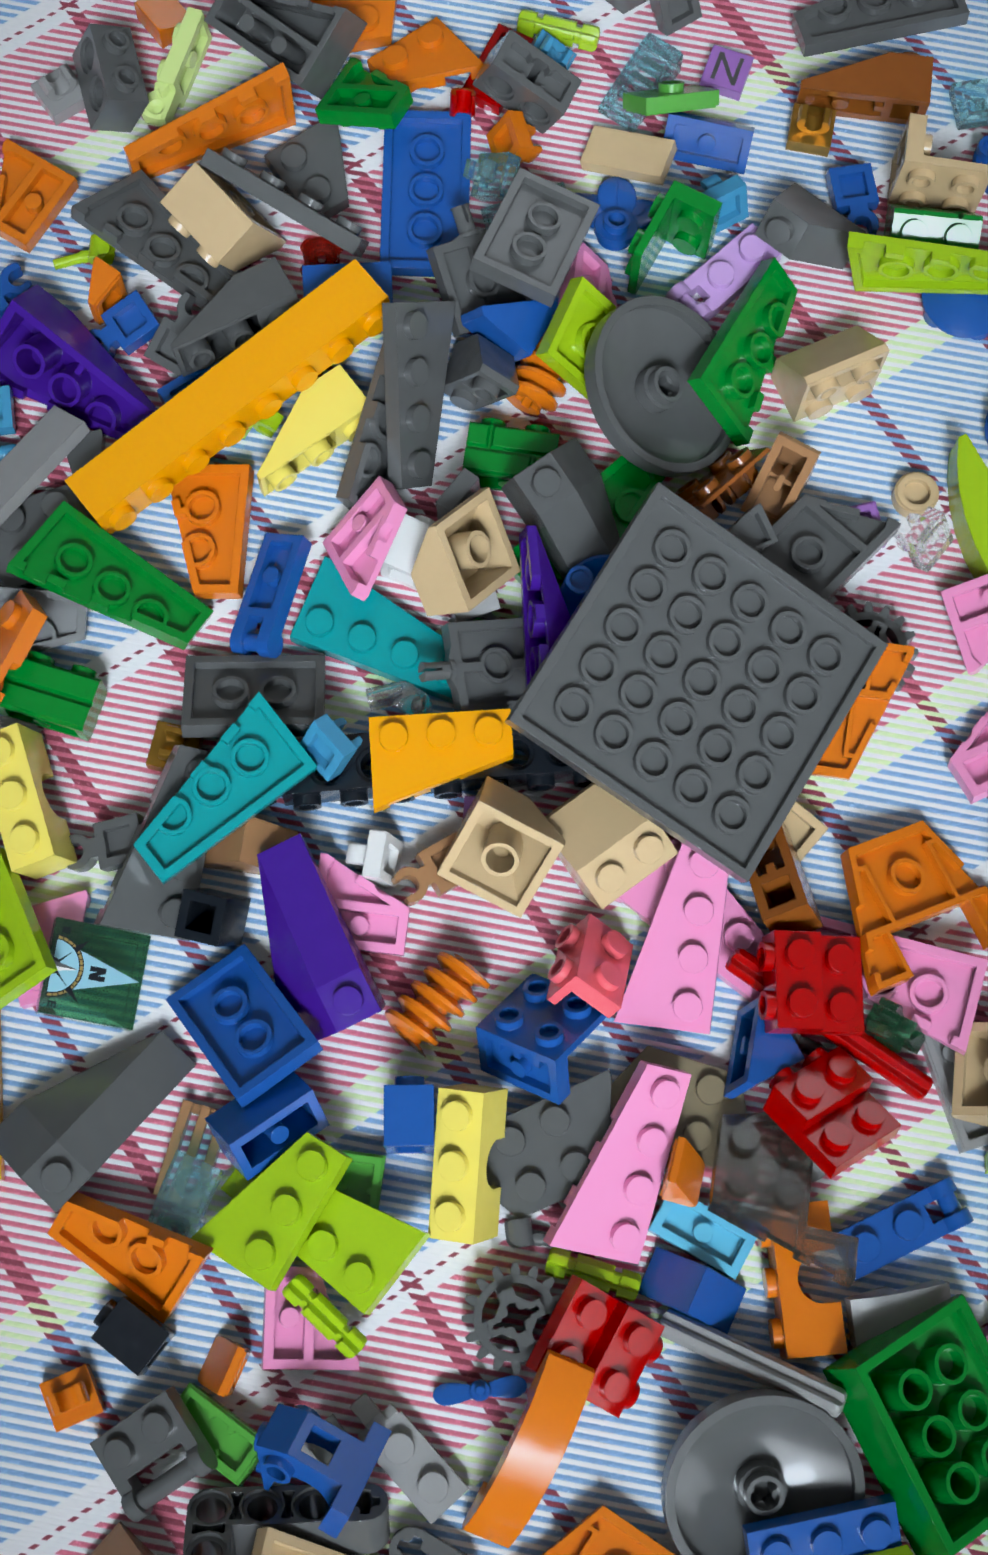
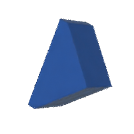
[460,298,559,362]
[723,997,805,1099]
[638,1247,746,1334]

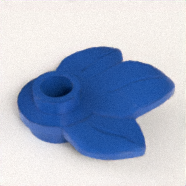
[575,176,654,251]

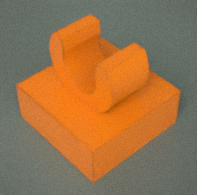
[486,110,543,174]
[39,1364,107,1432]

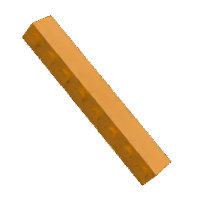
[64,259,390,535]

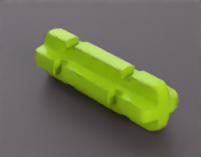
[517,9,600,52]
[545,1247,641,1302]
[282,1274,367,1358]

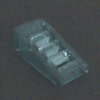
[598,33,683,132]

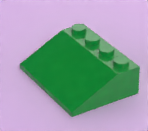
[822,1294,988,1555]

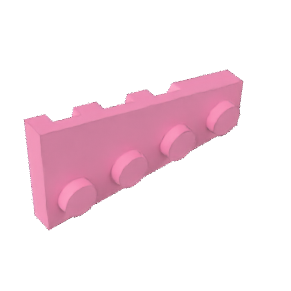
[614,843,729,1034]
[543,1060,691,1264]

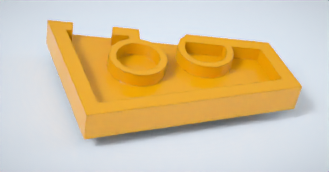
[368,708,514,814]

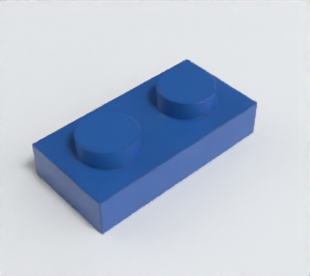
[664,112,755,174]

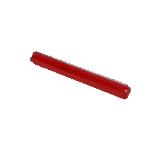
[725,948,933,1100]

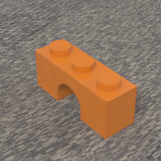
[756,1200,848,1359]

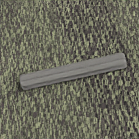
[659,1309,847,1418]

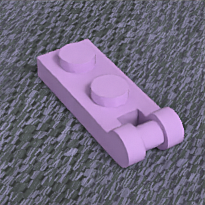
[665,223,782,322]

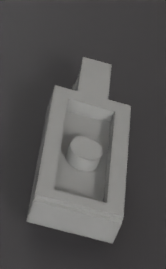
[349,1393,469,1525]

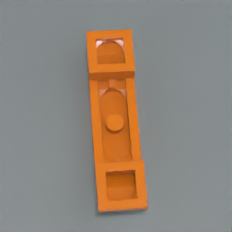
[462,1349,595,1548]

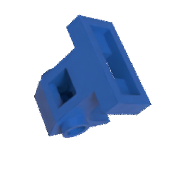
[254,1403,392,1539]

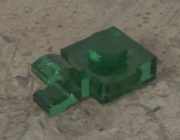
[866,997,926,1054]

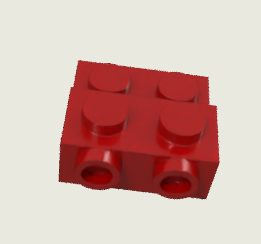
[756,930,865,1036]
[763,1046,902,1179]
[525,1274,665,1418]

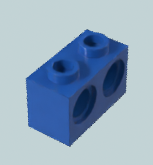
[384,1076,436,1154]

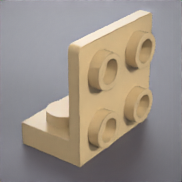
[887,113,988,212]

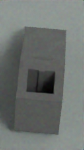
[170,257,299,377]

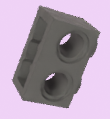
[72,23,149,133]
[472,29,582,134]

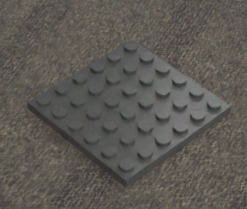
[505,482,888,883]

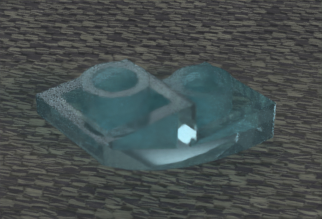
[148,1150,225,1238]

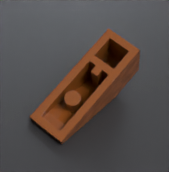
[795,52,934,124]
[749,822,824,932]

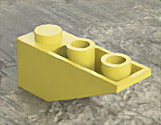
[257,364,366,497]

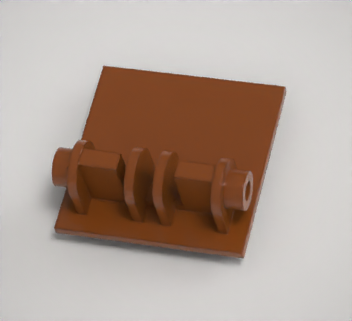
[675,447,770,521]

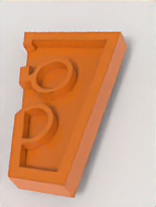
[171,464,254,599]
[47,1192,214,1324]

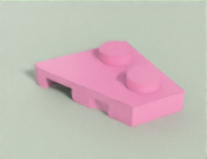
[319,853,410,956]

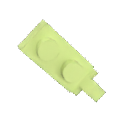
[142,7,212,127]

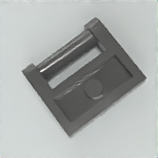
[90,1386,218,1522]

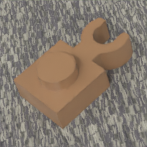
[391,831,458,906]

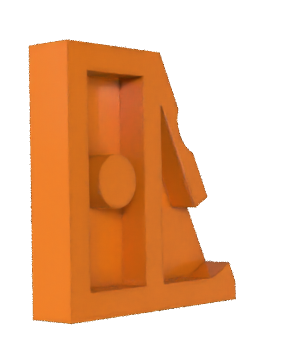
[367,17,483,93]
[0,138,79,254]

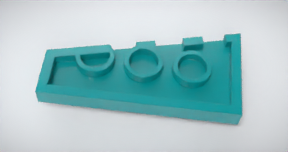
[290,556,453,704]
[133,692,318,885]

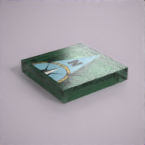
[35,917,151,1031]

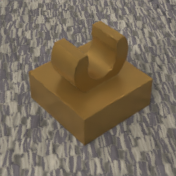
[785,103,837,157]
[146,720,204,772]

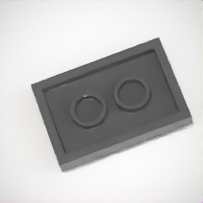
[469,167,600,308]
[181,655,326,738]

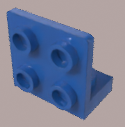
[476,974,606,1105]

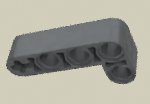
[183,1483,390,1555]

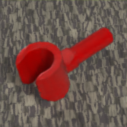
[449,88,476,117]

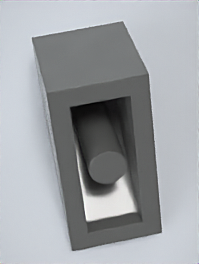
[754,183,866,269]

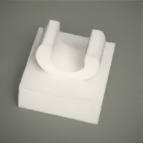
[345,830,404,889]

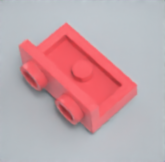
[546,913,633,1018]

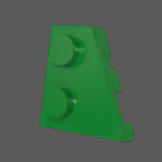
[315,58,413,130]

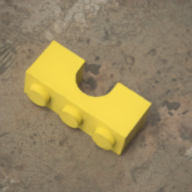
[0,723,78,880]
[428,1083,508,1245]

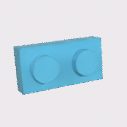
[648,1200,759,1280]

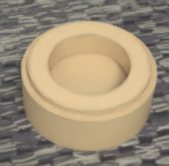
[891,472,939,519]

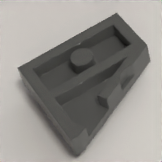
[264,122,349,218]

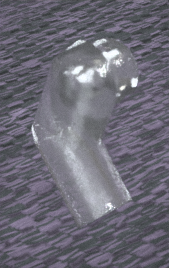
[366,681,433,715]

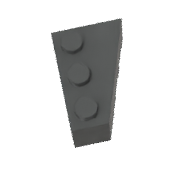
[204,0,368,99]

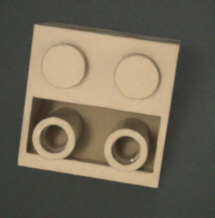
[771,325,890,422]

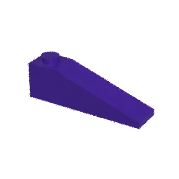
[0,284,157,440]
[519,525,570,687]
[257,833,386,1040]

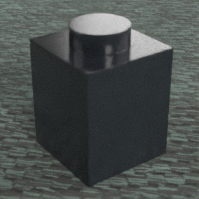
[174,888,251,947]
[91,1296,176,1376]

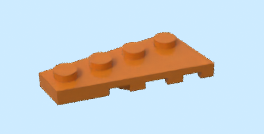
[123,62,296,179]

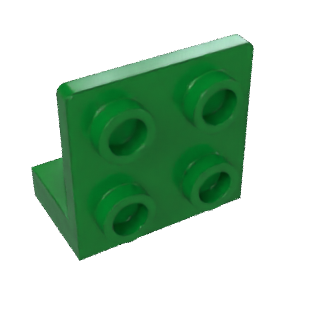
[625,180,722,295]

